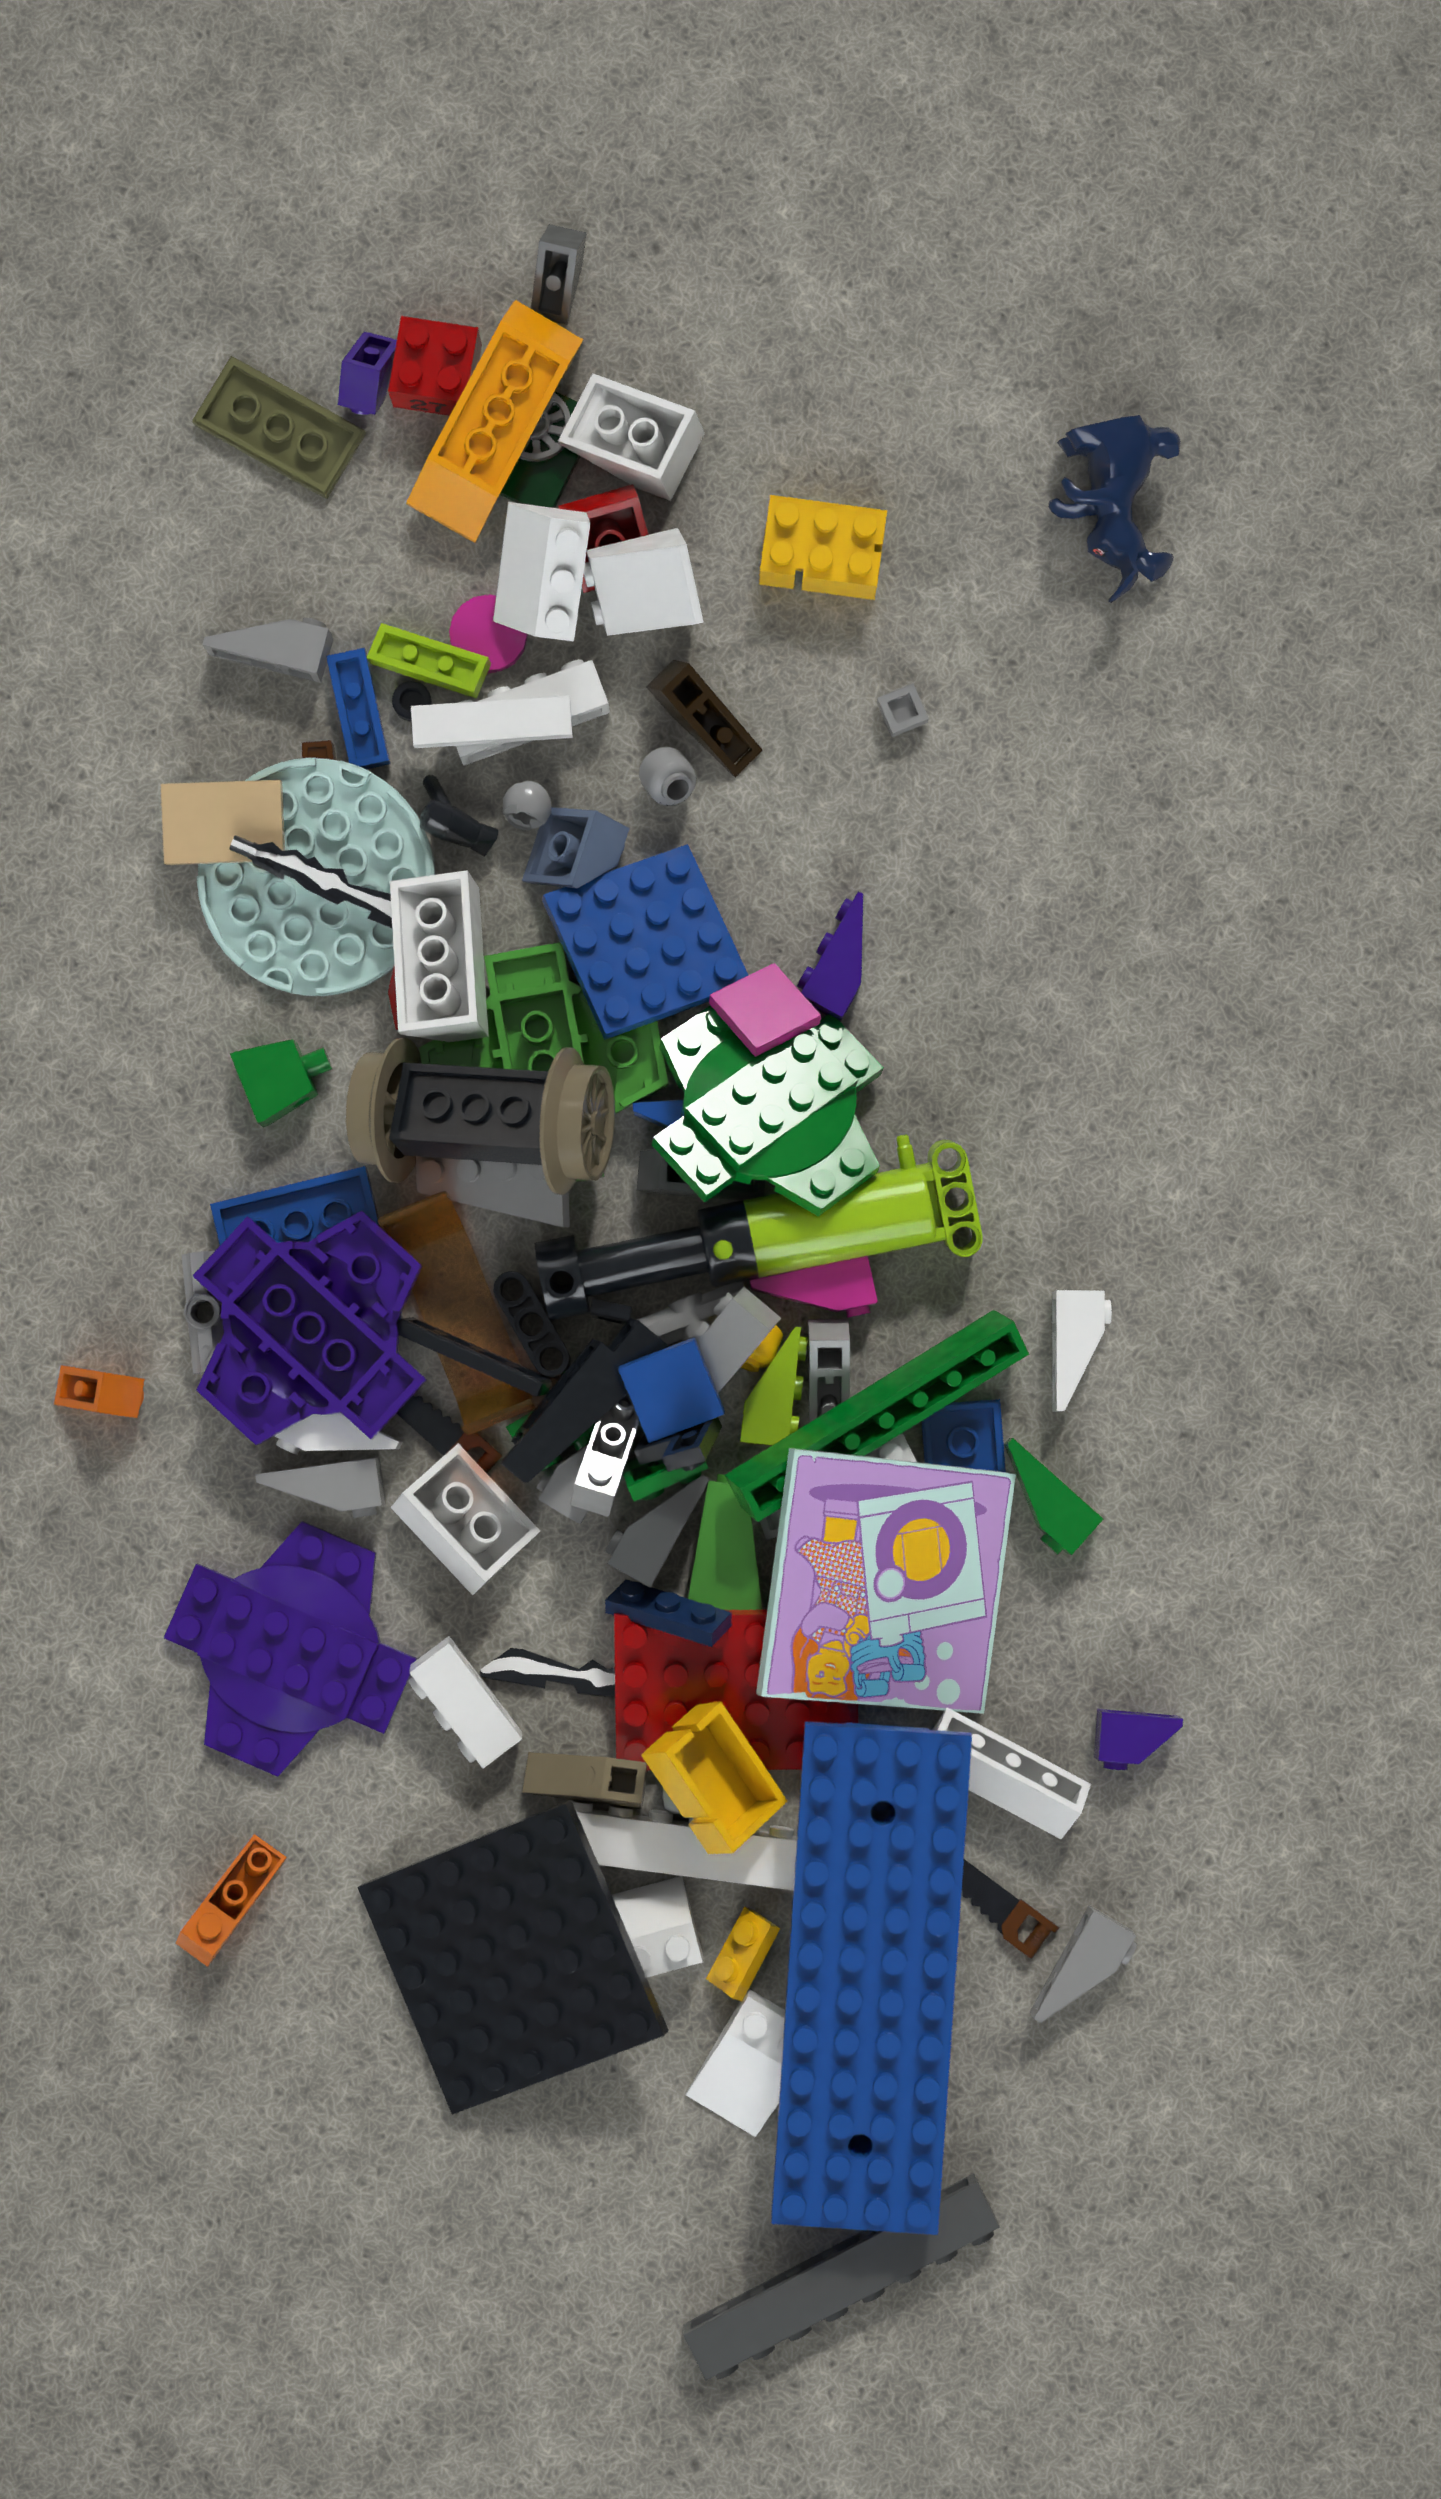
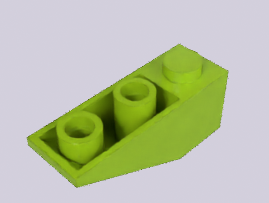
[740,1327,808,1446]

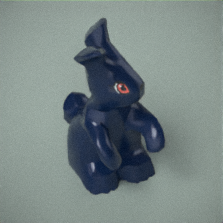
[1048,415,1181,603]

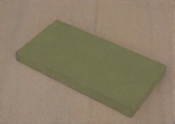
[192,356,366,499]

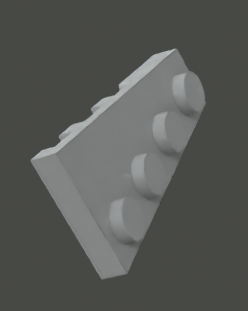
[416,1156,570,1227]

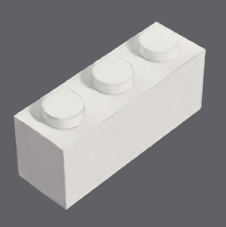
[408,1636,522,1768]

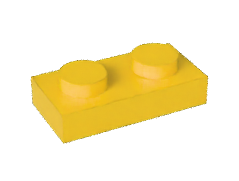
[706,1906,780,2001]

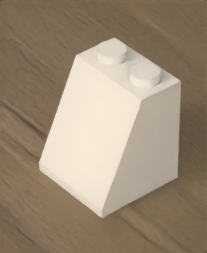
[584,528,703,636]

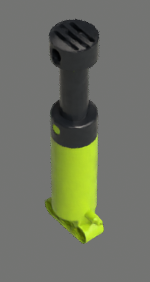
[534,1134,983,1321]

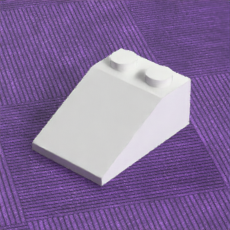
[558,373,705,501]
[686,1989,785,2137]

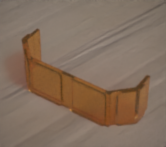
[377,1191,536,1436]

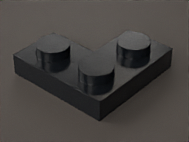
[634,1417,722,1472]

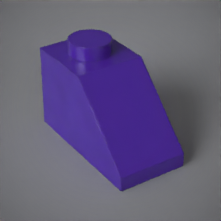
[338,331,397,415]
[1094,1709,1183,1770]

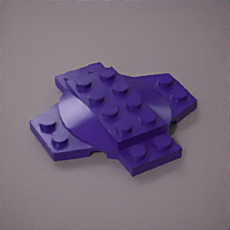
[192,1211,427,1445]
[163,1521,418,1777]

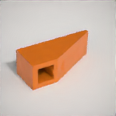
[175,1834,287,1967]

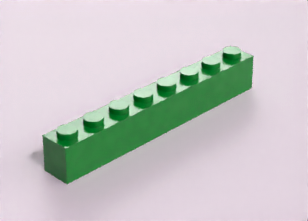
[725,1310,1029,1522]

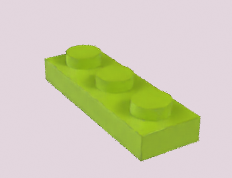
[366,623,491,699]

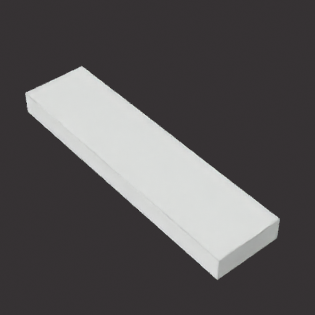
[411,695,573,748]

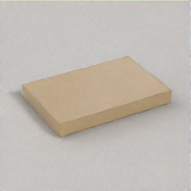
[161,780,285,865]

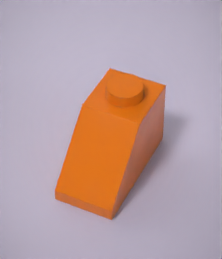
[54,1365,145,1418]

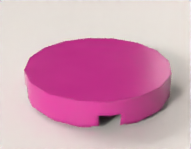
[449,594,528,674]

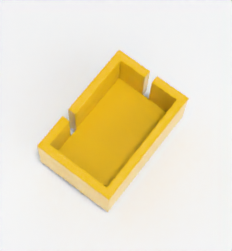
[759,495,887,600]
[641,1702,788,1854]

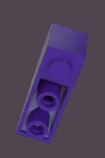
[797,891,863,1022]

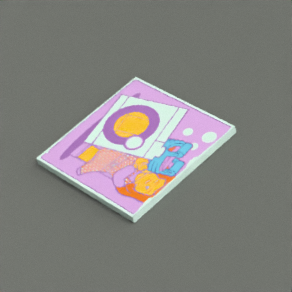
[756,1448,1016,1714]

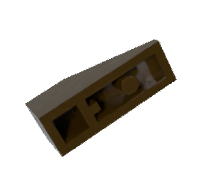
[646,660,763,777]

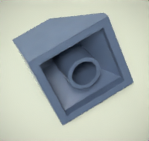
[522,807,629,888]

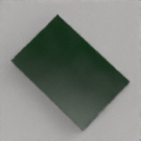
[500,391,581,508]

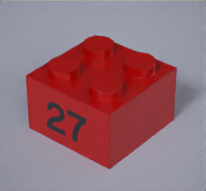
[388,316,482,416]

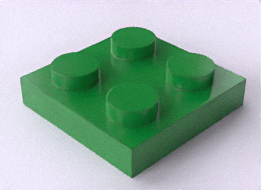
[623,1456,708,1502]

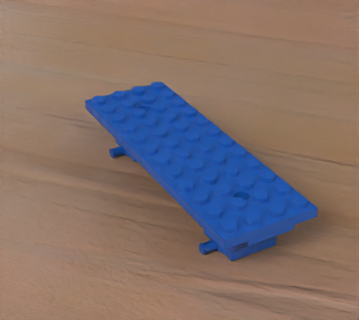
[771,1721,972,2235]

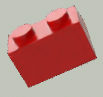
[558,484,648,593]

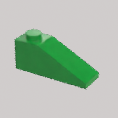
[1004,1438,1103,1555]

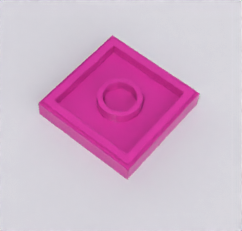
[709,963,821,1057]

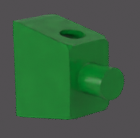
[230,1039,333,1128]

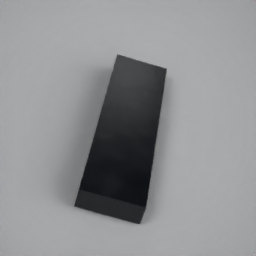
[397,1317,553,1397]

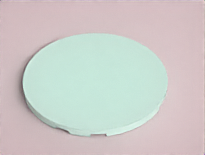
[197,758,435,996]

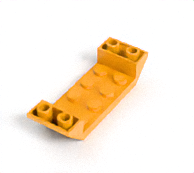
[406,300,583,543]

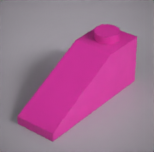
[750,1256,878,1318]

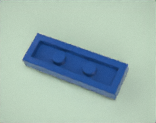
[326,648,391,770]

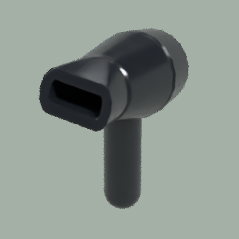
[420,775,498,857]

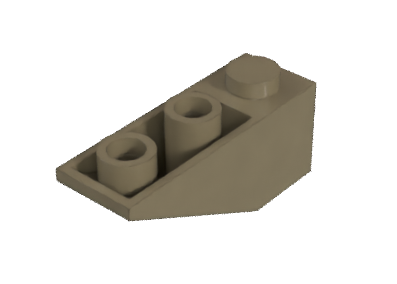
[522,1752,648,1809]

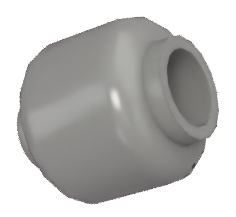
[639,747,697,806]

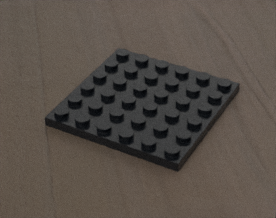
[357,1800,669,2115]

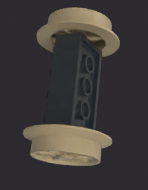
[346,1037,615,1195]

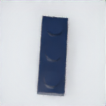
[605,1579,732,1647]

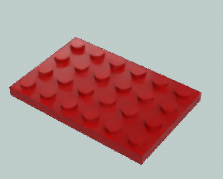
[614,1610,858,1771]

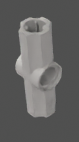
[182,1251,224,1374]
[638,1282,744,1345]

